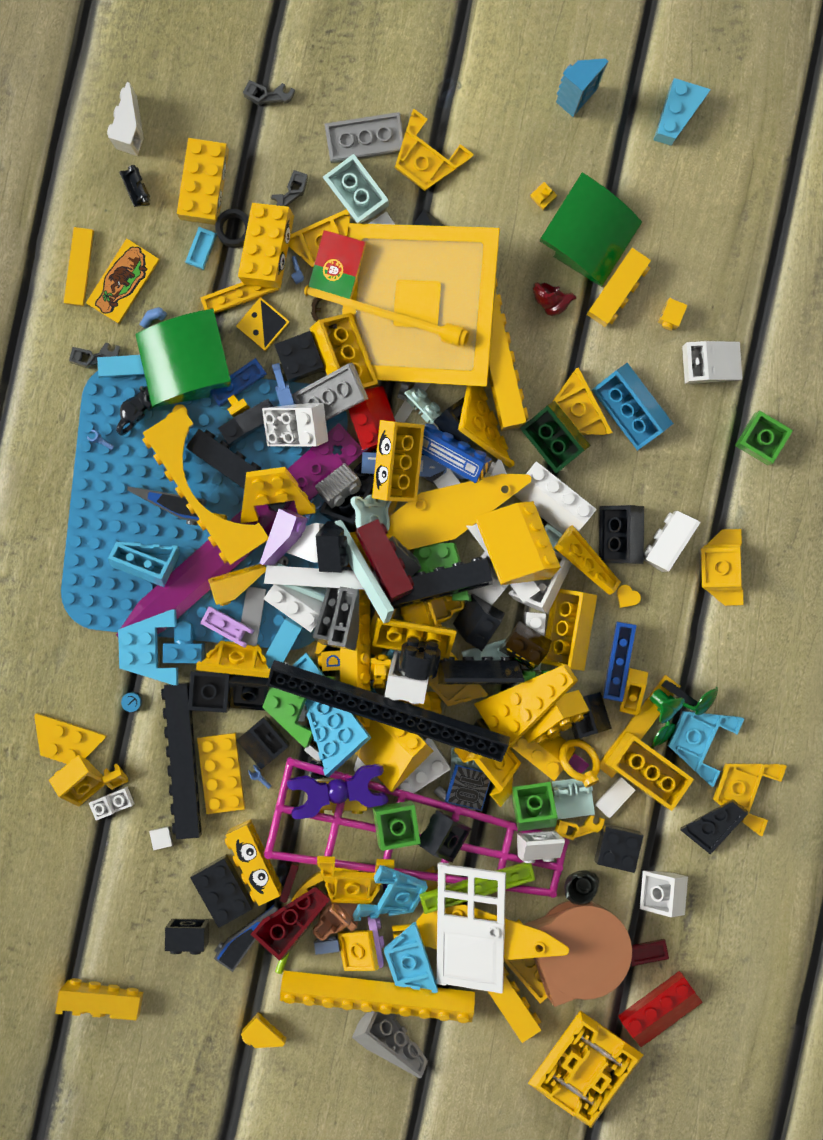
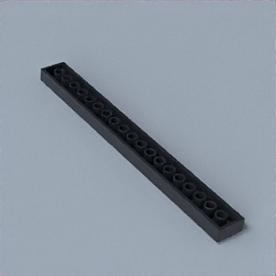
[267,660,510,762]

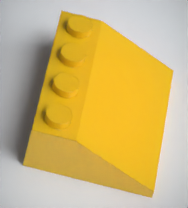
[475,501,561,585]
[355,719,433,792]

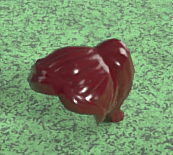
[532,282,577,316]

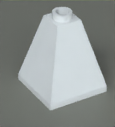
[286,523,324,563]

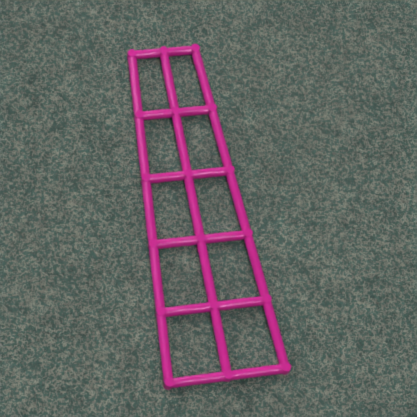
[264,757,570,898]

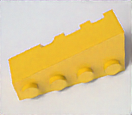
[55,978,144,1021]

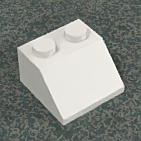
[517,831,565,863]
[640,870,688,917]

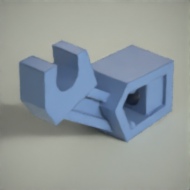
[272,363,295,406]

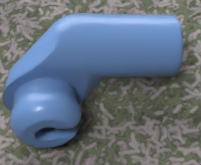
[139,307,167,329]

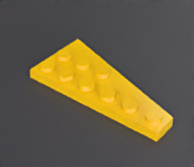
[474,665,578,750]

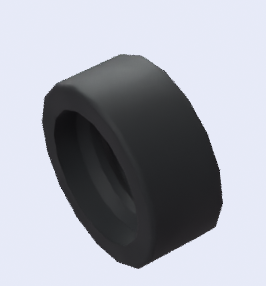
[215,209,249,248]

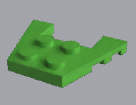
[412,543,471,601]
[263,676,336,748]

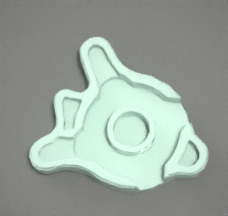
[351,495,391,531]

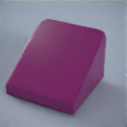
[569,753,589,774]

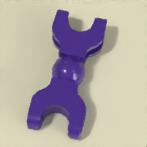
[287,764,388,819]

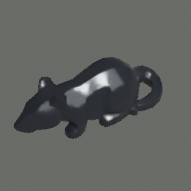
[116,386,153,436]

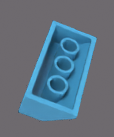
[556,58,608,117]
[592,363,674,451]

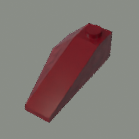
[250,887,330,961]

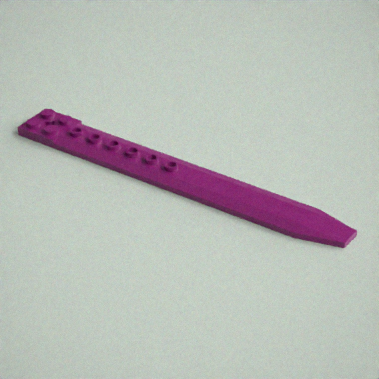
[116,423,364,637]

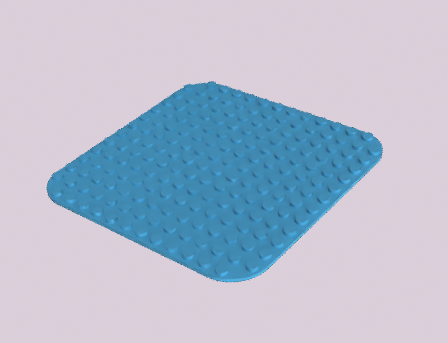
[61,371,348,650]

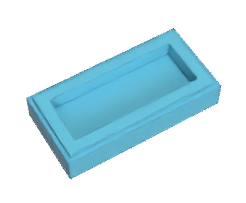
[185,227,217,270]

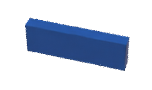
[210,358,267,407]

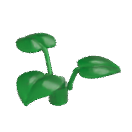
[650,686,718,749]

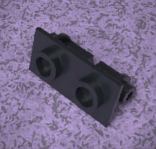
[119,165,150,207]

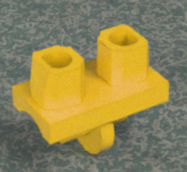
[370,654,391,689]

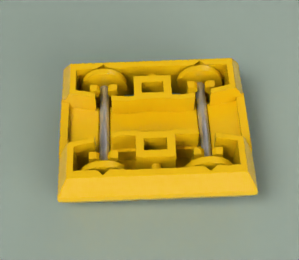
[528,1010,644,1128]

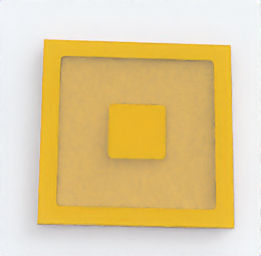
[342,223,500,387]

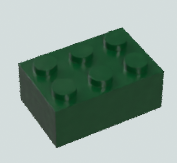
[520,401,591,473]

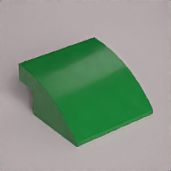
[539,172,642,287]
[135,309,231,407]

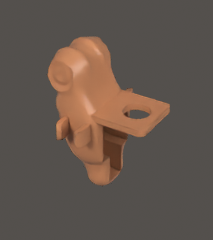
[313,894,358,941]

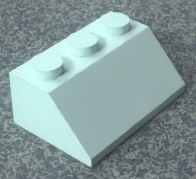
[323,154,389,224]

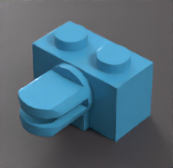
[163,621,205,663]

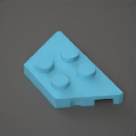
[384,922,438,993]

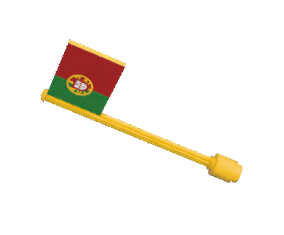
[304,230,470,347]

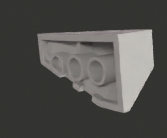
[352,1011,428,1078]

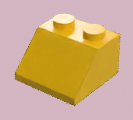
[49,755,105,806]

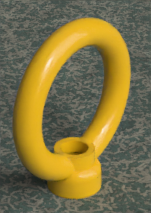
[559,739,600,788]

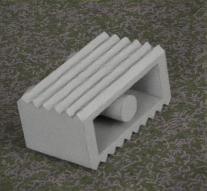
[315,463,362,509]

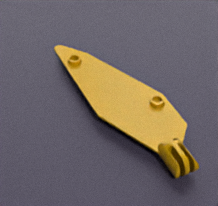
[386,474,531,550]
[392,904,569,960]

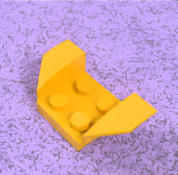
[701,529,744,606]
[453,747,521,807]

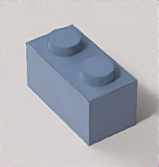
[314,936,340,955]

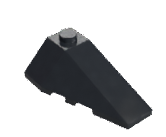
[319,462,374,532]

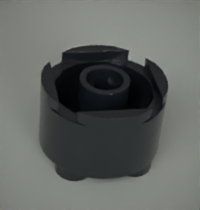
[398,638,441,680]

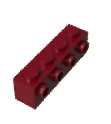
[355,519,414,603]

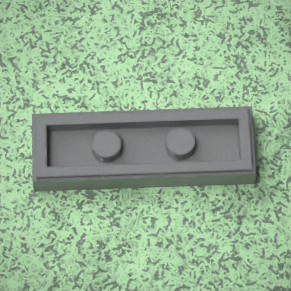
[241,586,267,646]

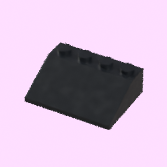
[438,657,524,684]

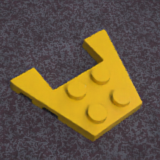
[394,109,474,191]
[241,467,316,523]
[713,763,787,836]
[317,856,394,904]

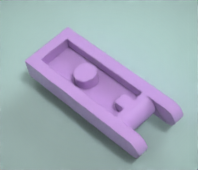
[201,606,255,648]
[367,916,385,968]

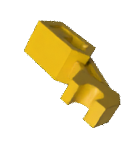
[554,815,605,840]

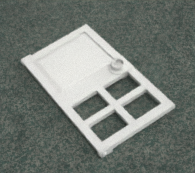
[436,862,506,993]

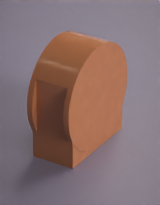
[524,901,632,1007]

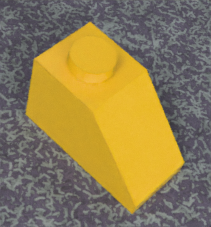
[619,668,648,716]
[241,1012,286,1048]

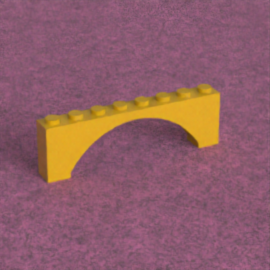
[142,407,269,565]

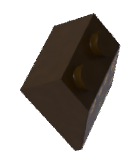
[499,621,552,670]

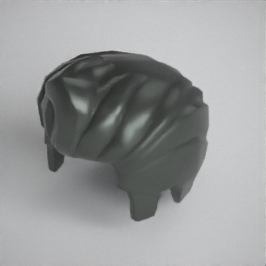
[564,870,599,905]

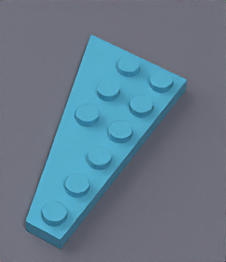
[292,653,371,777]

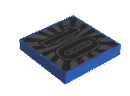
[445,764,490,811]

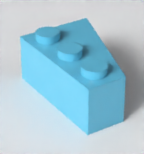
[654,78,711,146]
[108,542,180,587]

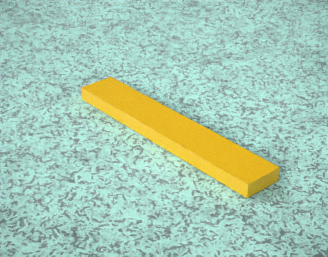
[600,675,681,778]

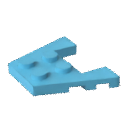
[118,609,179,685]
[667,711,744,787]
[352,865,428,921]

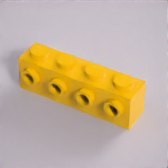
[586,248,651,327]

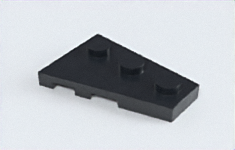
[680,799,748,855]

